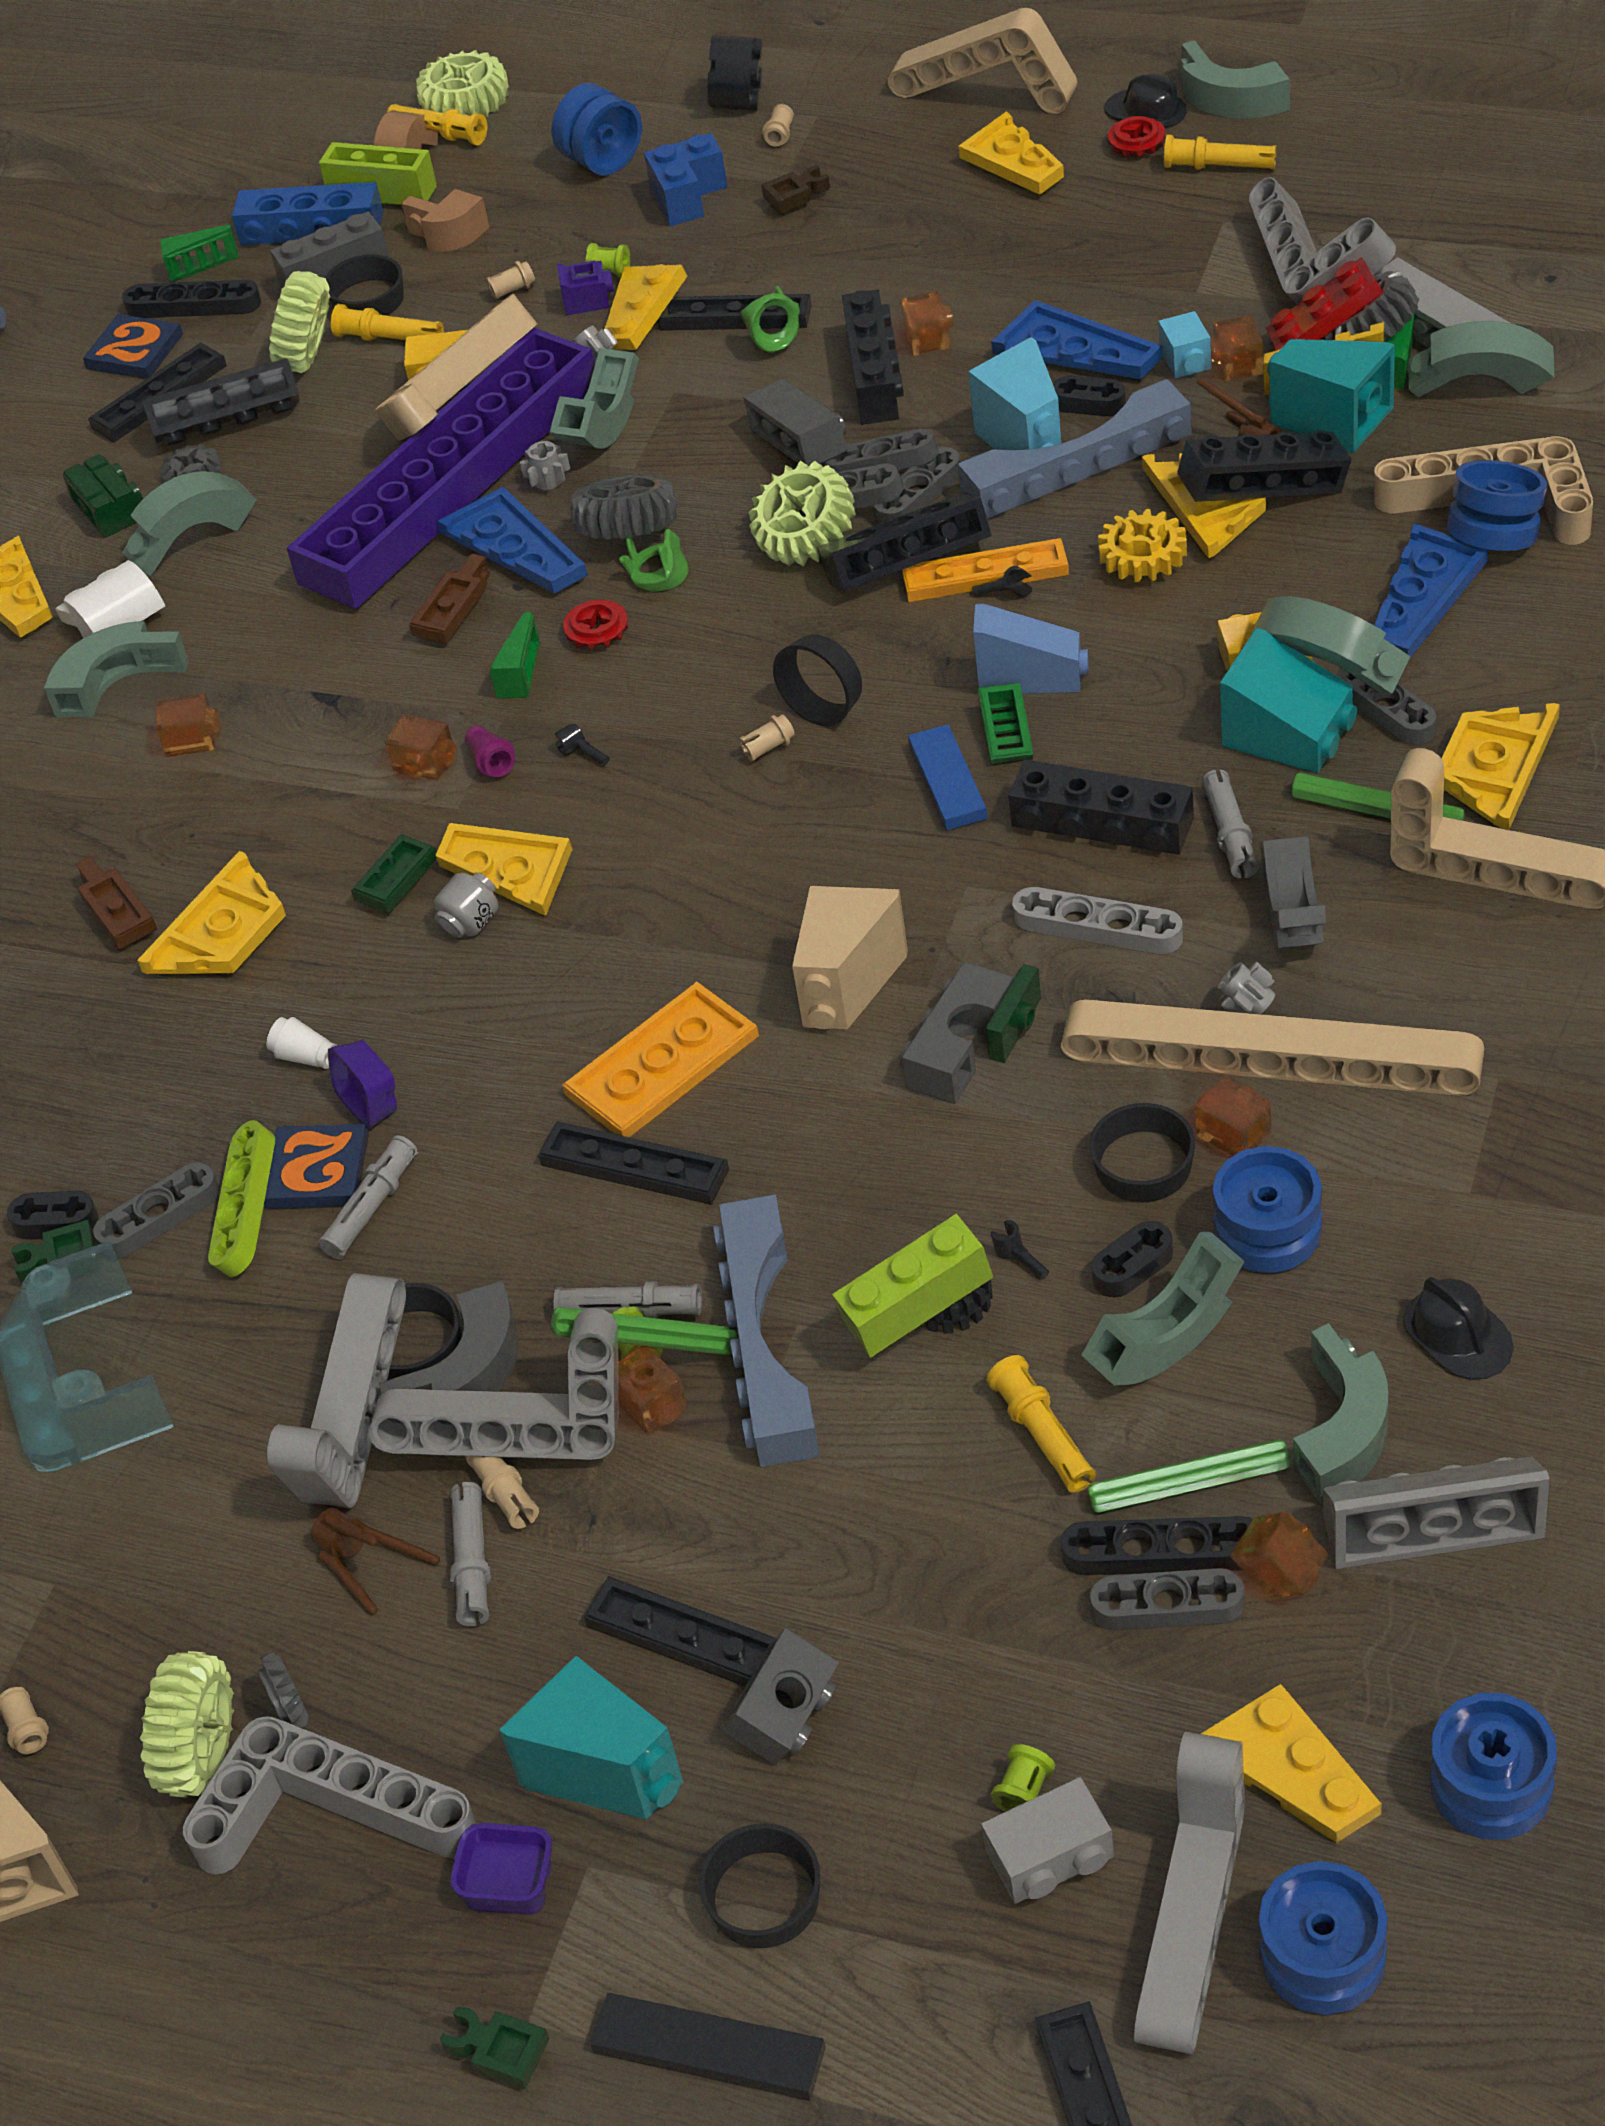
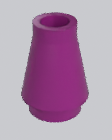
[465,725,515,777]

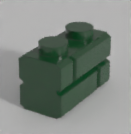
[63,454,143,538]

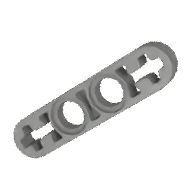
[1012,887,1183,954]

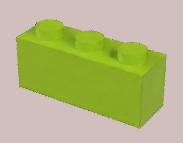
[319,142,437,205]
[832,1213,994,1358]

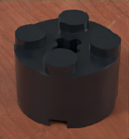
[708,35,762,110]

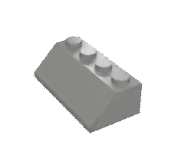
[1323,1456,1550,1569]

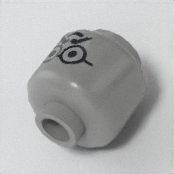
[434,872,499,938]

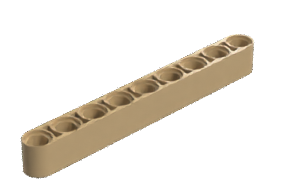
[1061,1000,1484,1096]

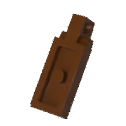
[409,553,490,644]
[75,856,157,949]

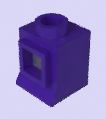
[557,260,614,316]

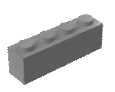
[1374,257,1510,376]

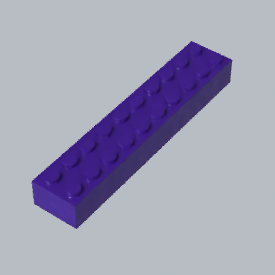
[286,327,595,609]

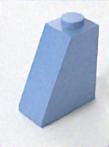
[973,604,1089,694]

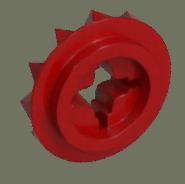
[1108,116,1166,158]
[563,600,628,651]

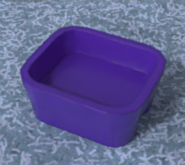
[328,1040,397,1129]
[451,1823,552,1915]

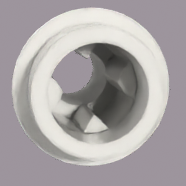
[266,1017,337,1069]

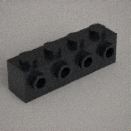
[842,289,904,425]
[142,358,300,446]
[1177,430,1352,502]
[1008,759,1194,855]

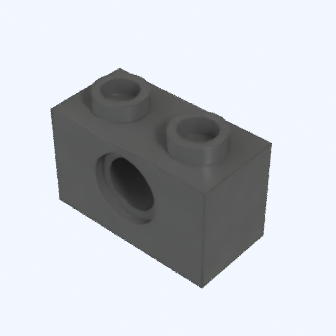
[721,1628,839,1765]

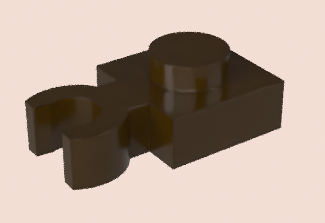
[761,165,830,214]

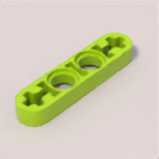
[208,1120,275,1277]

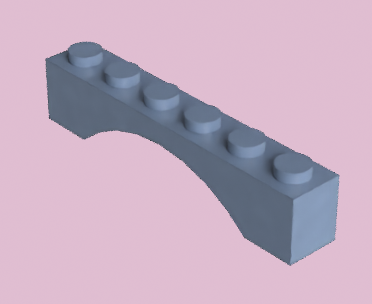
[958,379,1192,519]
[713,1194,820,1467]

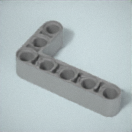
[1249,177,1396,304]
[267,1273,406,1508]
[369,1308,619,1460]
[183,1716,477,1875]
[1134,1731,1245,2054]

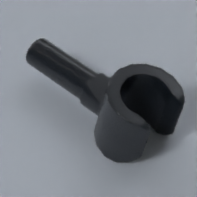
[973,566,1032,597]
[555,724,610,766]
[990,1220,1049,1280]

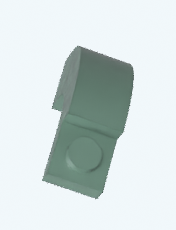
[1178,40,1290,119]
[1409,321,1555,397]
[550,348,639,449]
[122,471,257,576]
[1250,596,1411,695]
[44,621,189,718]
[1081,1232,1245,1385]
[1293,1323,1389,1505]

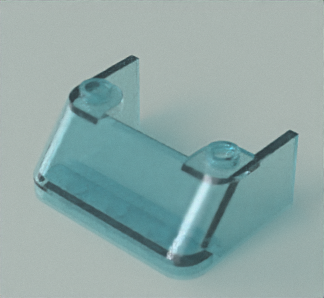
[0,1241,174,1472]

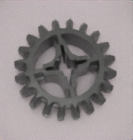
[1320,271,1419,342]
[570,474,678,540]

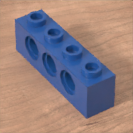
[232,182,384,245]

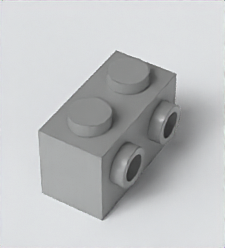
[981,1777,1114,1904]

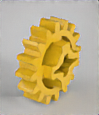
[1098,509,1187,582]

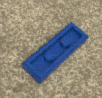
[908,724,988,830]

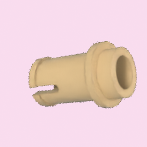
[762,104,794,146]
[486,261,535,300]
[738,714,795,762]
[0,1687,49,1754]

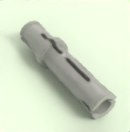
[1202,770,1259,879]
[318,1135,418,1259]
[553,1281,702,1319]
[450,1482,491,1626]

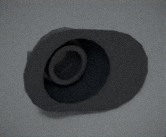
[1104,74,1187,128]
[1404,1277,1514,1380]

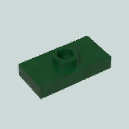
[351,834,437,914]
[986,964,1041,1063]

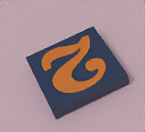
[83,314,183,378]
[264,1124,369,1209]

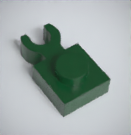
[11,1220,99,1282]
[440,2007,550,2089]

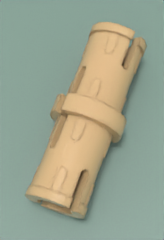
[466,1456,539,1529]

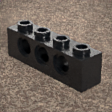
[818,492,992,591]

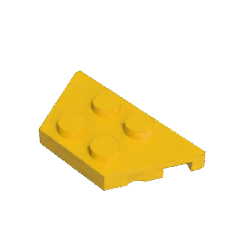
[1142,454,1266,558]
[1441,703,1560,830]
[137,851,286,974]

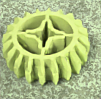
[416,50,509,118]
[269,271,330,373]
[748,461,856,567]
[140,1651,234,1798]

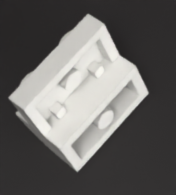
[55,560,165,638]

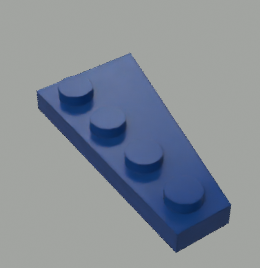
[991,300,1162,379]
[437,487,587,593]
[1374,523,1488,658]

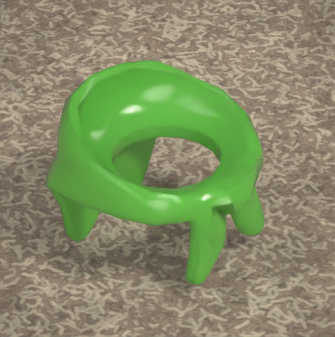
[740,286,800,353]
[619,529,689,592]

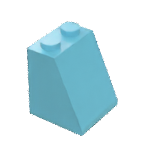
[968,337,1061,450]

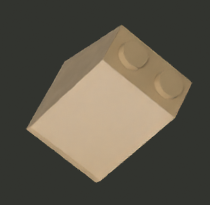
[792,886,908,1029]
[0,1781,79,1922]

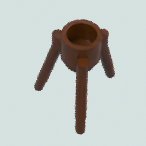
[1197,377,1280,436]
[311,1508,440,1615]

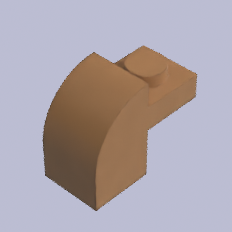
[374,111,439,149]
[401,189,489,252]

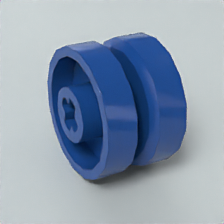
[551,83,643,176]
[1447,460,1547,551]
[1213,1146,1322,1273]
[1430,1693,1557,1840]
[1259,1861,1388,2015]

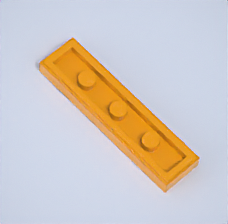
[902,538,1069,603]

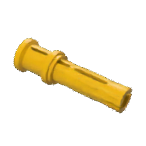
[387,104,488,145]
[1164,135,1277,170]
[331,304,444,341]
[986,1355,1096,1493]

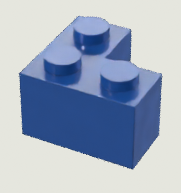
[644,133,728,227]

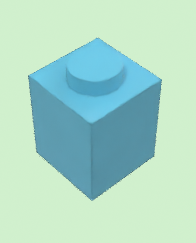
[1158,311,1212,378]

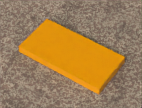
[562,982,759,1137]

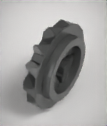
[160,444,222,482]
[257,1652,309,1729]

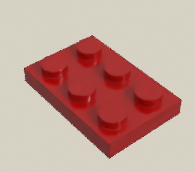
[1266,257,1384,351]

